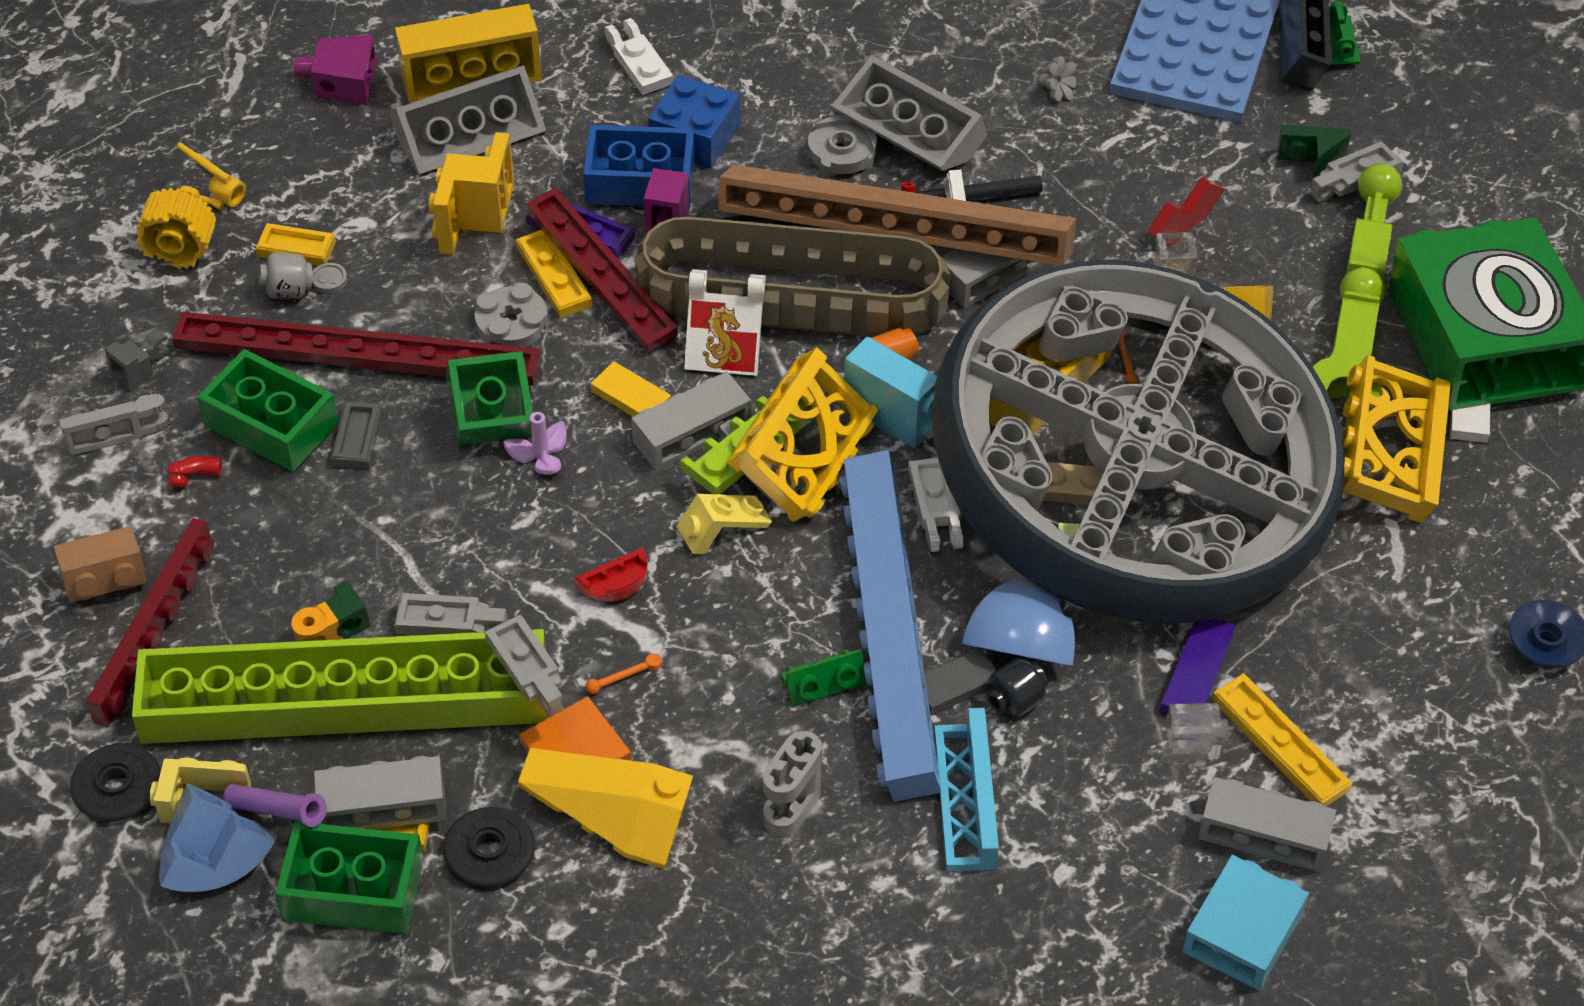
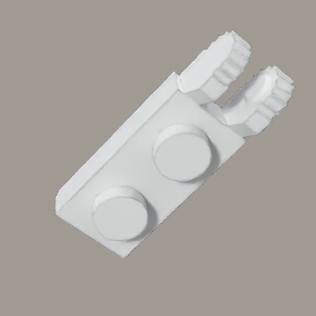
[604,18,673,95]
[908,458,963,552]

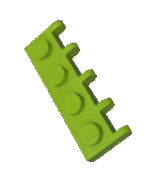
[678,380,816,495]

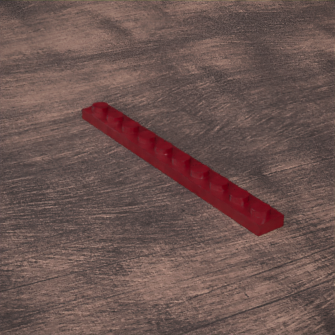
[172,312,541,386]

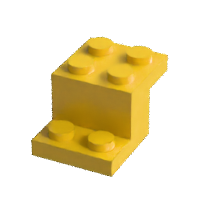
[429,132,515,255]

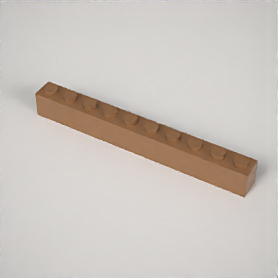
[718,164,1076,265]

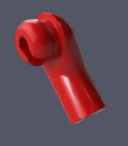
[166,456,222,487]

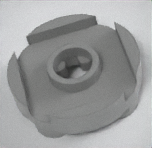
[808,115,877,177]
[475,283,548,347]

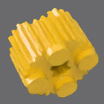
[136,186,216,270]

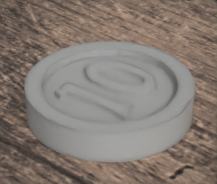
[312,263,348,294]

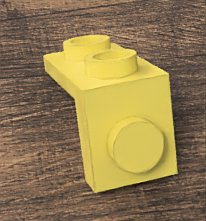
[676,494,772,554]
[150,757,251,823]

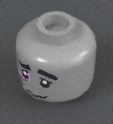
[258,252,312,300]

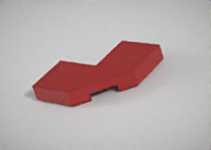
[1148,177,1225,243]

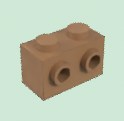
[54,526,147,603]

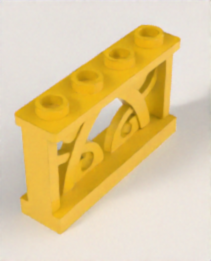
[727,347,879,522]
[1342,355,1451,523]

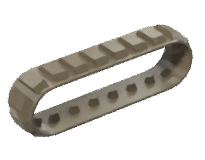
[635,217,950,337]

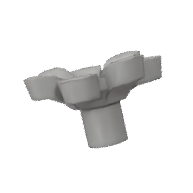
[1039,56,1076,101]

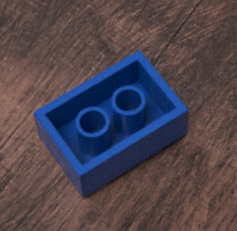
[583,124,695,208]

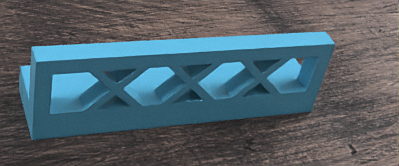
[934,708,999,872]

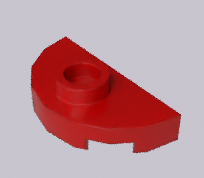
[574,547,648,602]

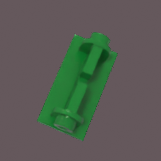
[1329,1,1361,65]
[780,649,867,707]

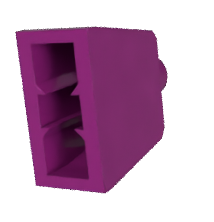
[294,35,376,105]

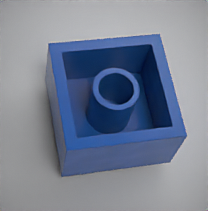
[648,75,741,168]

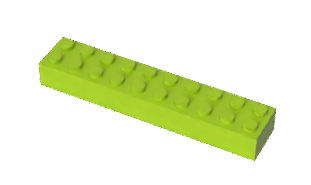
[132,629,548,744]

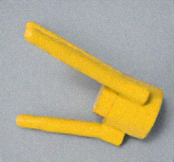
[177,143,246,210]

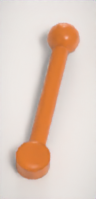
[1118,328,1139,384]
[585,654,662,694]

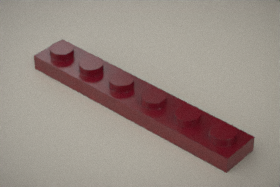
[526,187,678,353]
[86,518,214,728]

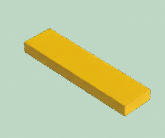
[1212,673,1353,807]

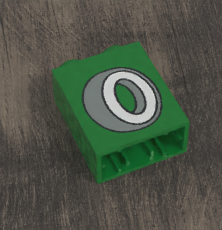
[1388,218,1584,411]

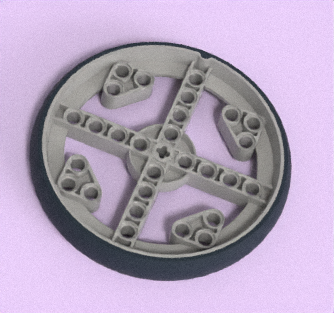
[932,260,1345,623]

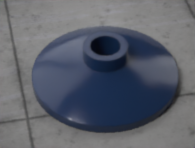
[1509,600,1584,668]

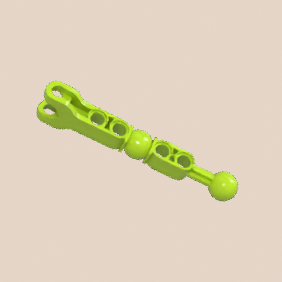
[1313,163,1403,411]

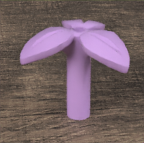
[503,412,567,475]

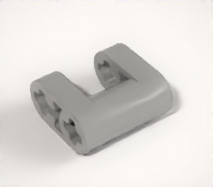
[763,731,822,837]

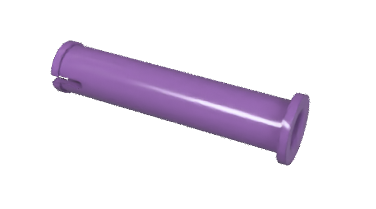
[223,783,327,827]

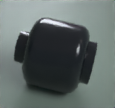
[987,658,1048,718]

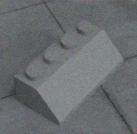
[831,55,987,171]
[388,65,546,175]

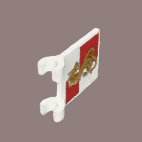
[684,269,766,376]

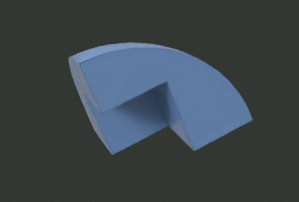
[962,578,1075,666]
[159,783,275,892]

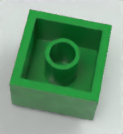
[446,351,533,446]

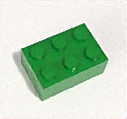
[197,349,339,472]
[275,821,424,934]

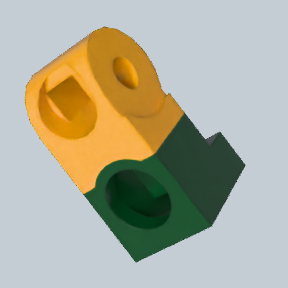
[291,580,371,642]

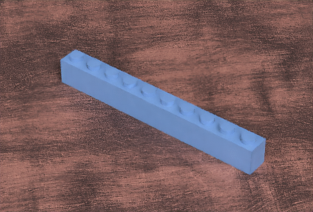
[840,450,942,802]

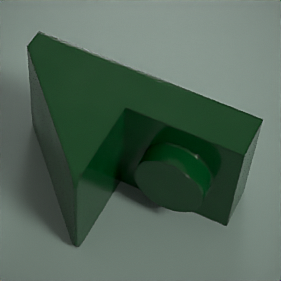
[1277,125,1351,178]

